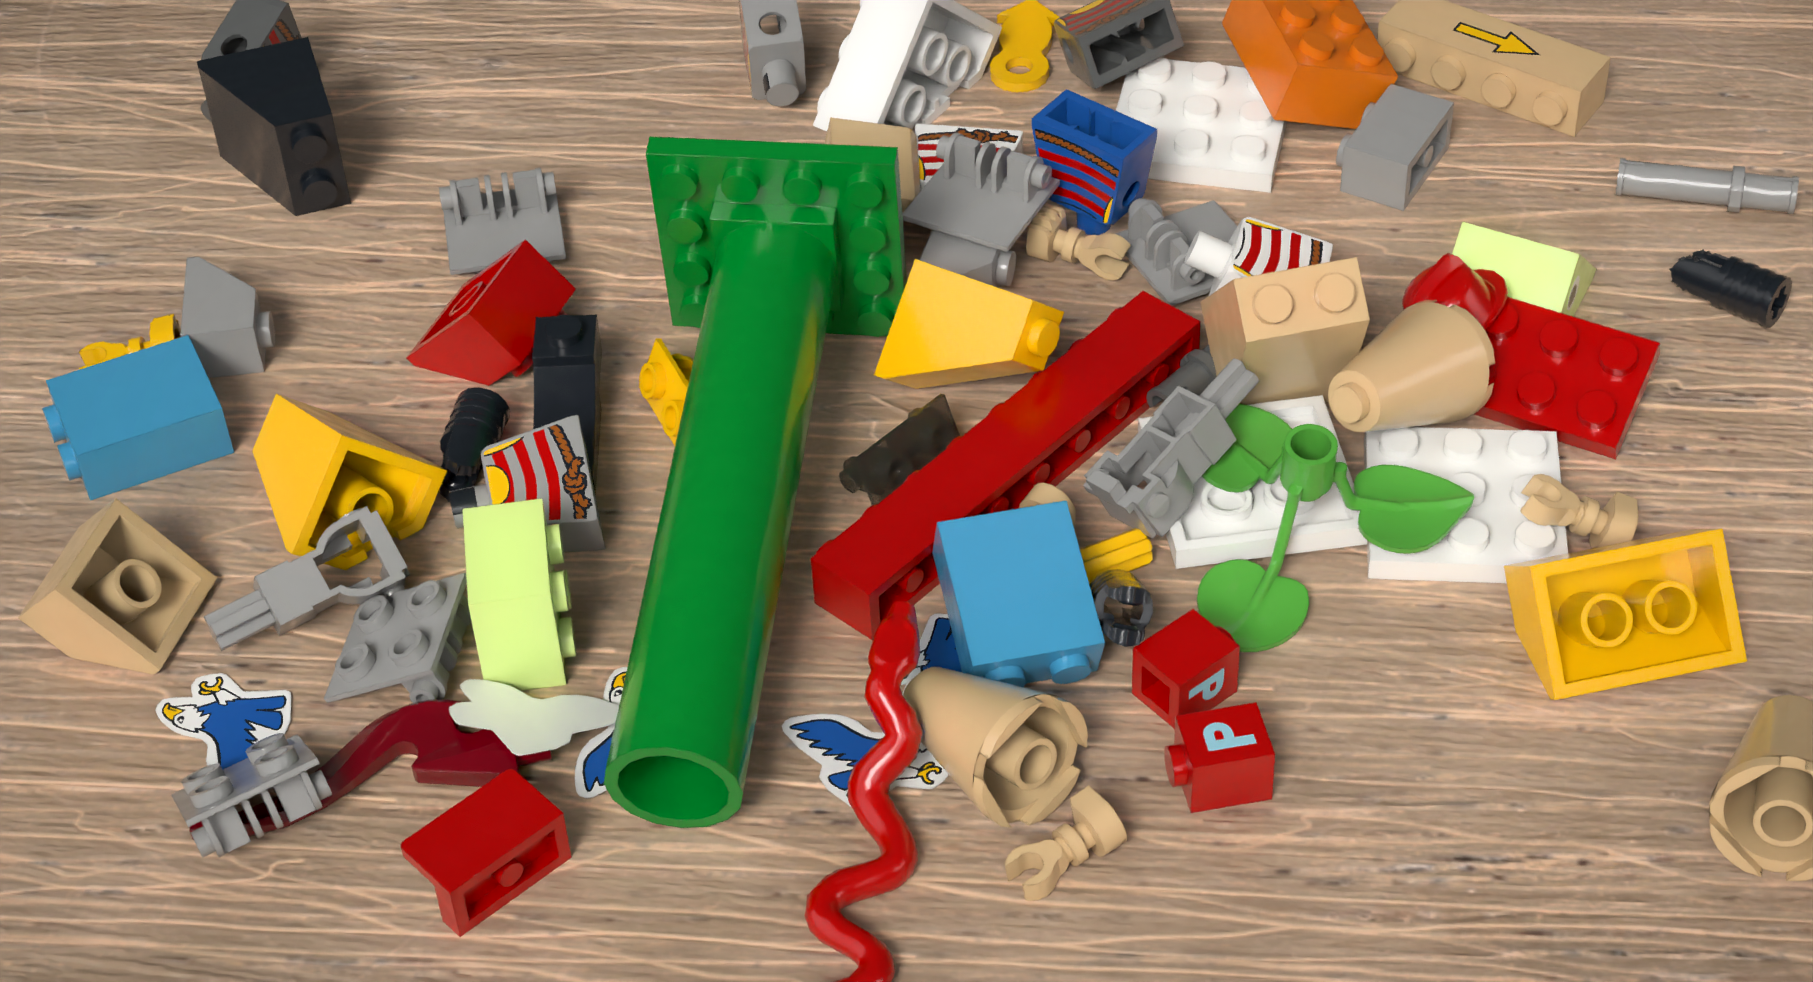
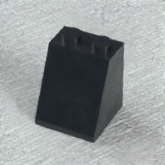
[197,37,351,216]

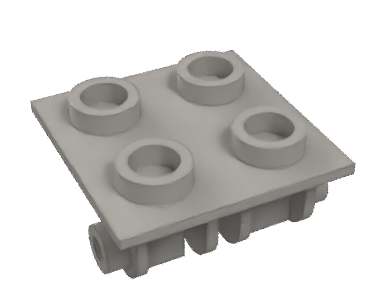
[902,133,1060,252]
[439,167,566,275]
[1116,198,1237,306]
[324,573,471,703]
[171,733,332,858]

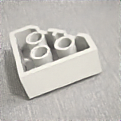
[813,0,1002,131]

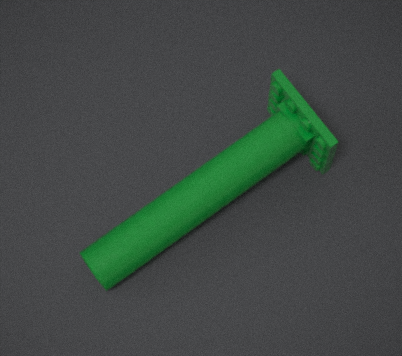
[604,136,907,828]

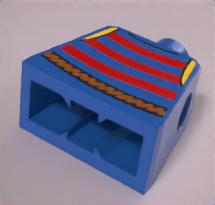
[1032,89,1157,235]

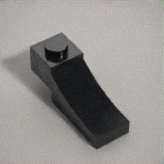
[532,314,602,495]

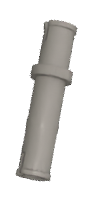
[1615,158,1799,214]

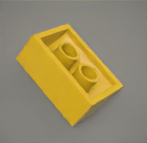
[1504,528,1747,700]

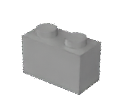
[1336,84,1454,211]

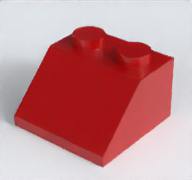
[406,239,576,386]

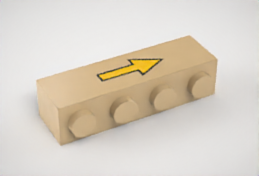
[1377,0,1611,137]

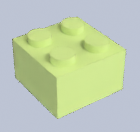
[463,499,576,691]

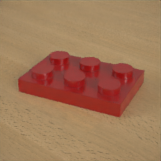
[1474,297,1660,460]

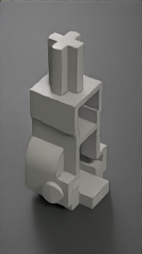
[1083,358,1259,539]
[204,506,410,651]

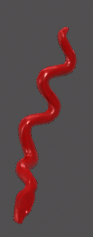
[805,601,923,982]

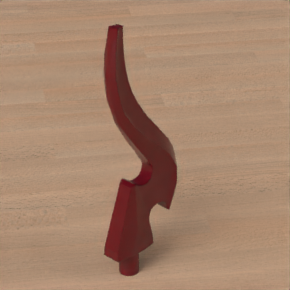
[189,699,552,840]

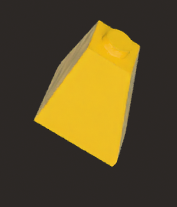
[874,259,1064,389]
[252,393,447,570]

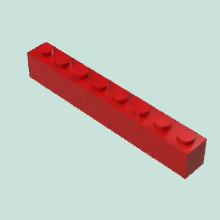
[811,291,1201,640]

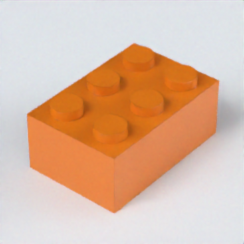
[1222,0,1398,129]

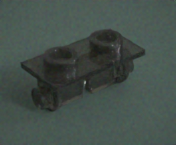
[839,394,960,505]

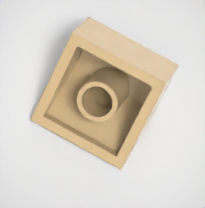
[18,498,217,675]

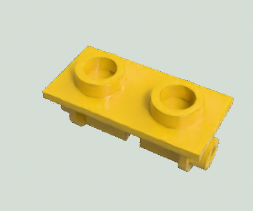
[639,338,694,446]

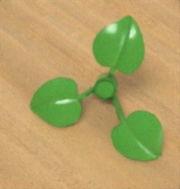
[1197,403,1474,652]

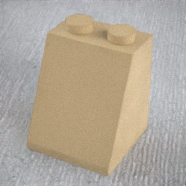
[1200,257,1370,405]

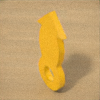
[990,0,1060,92]

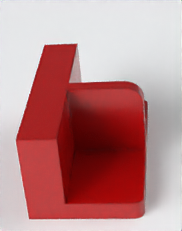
[401,769,572,937]

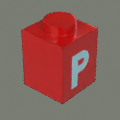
[1132,609,1240,729]
[1164,702,1275,813]

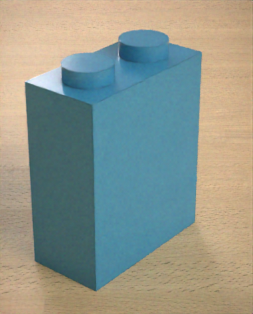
[42,335,234,501]
[932,501,1105,687]

